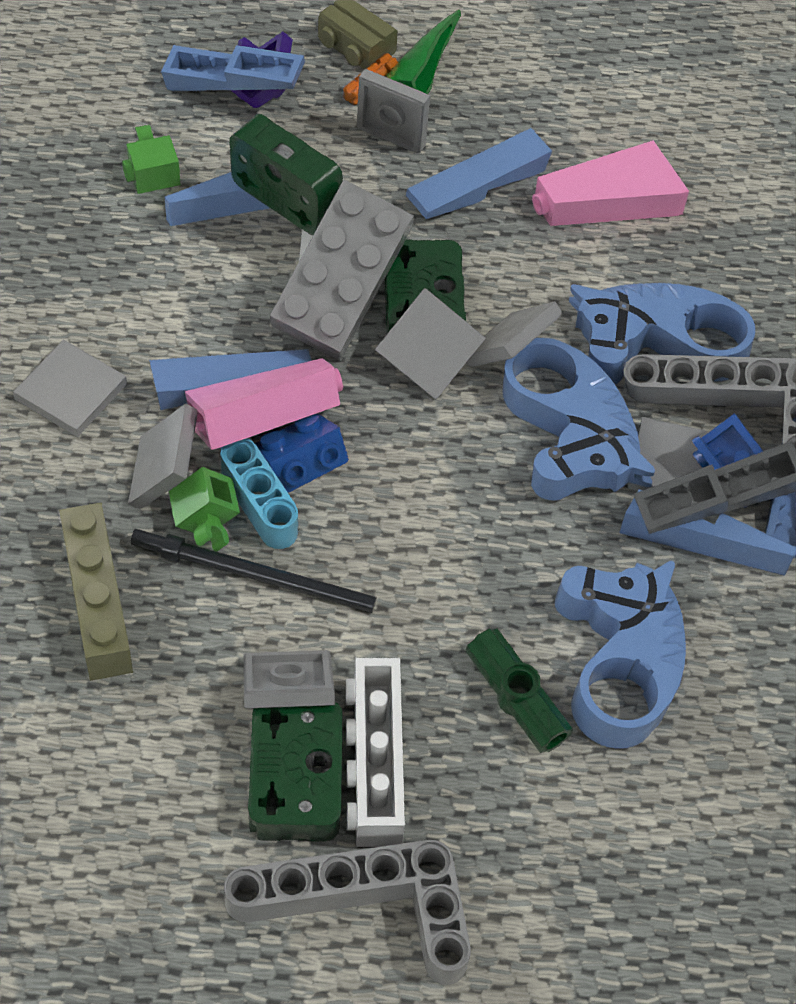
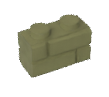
[318,0,398,69]

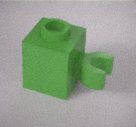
[122,125,181,194]
[169,467,240,552]

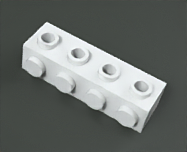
[346,658,405,847]

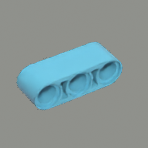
[220,438,298,549]

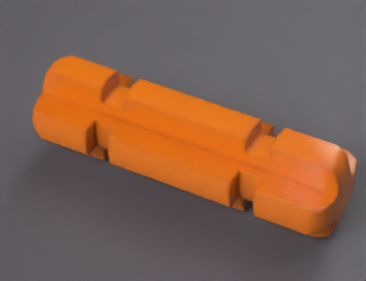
[343,53,398,105]

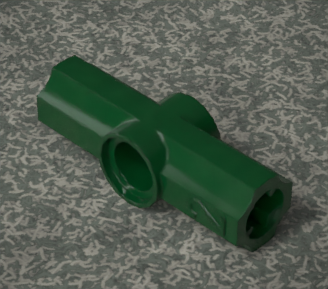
[466,628,573,753]

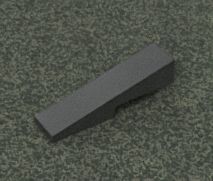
[633,441,796,534]

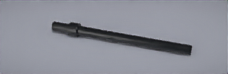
[130,529,377,613]

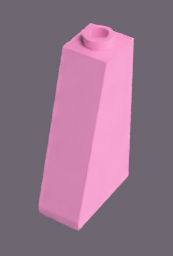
[532,140,689,226]
[185,358,343,450]

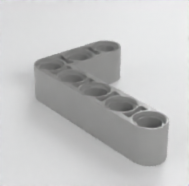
[624,354,796,449]
[224,840,471,985]

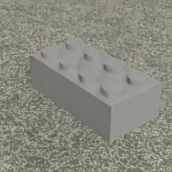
[270,179,414,361]

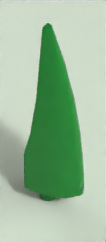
[386,9,461,94]

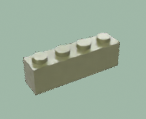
[59,502,133,681]

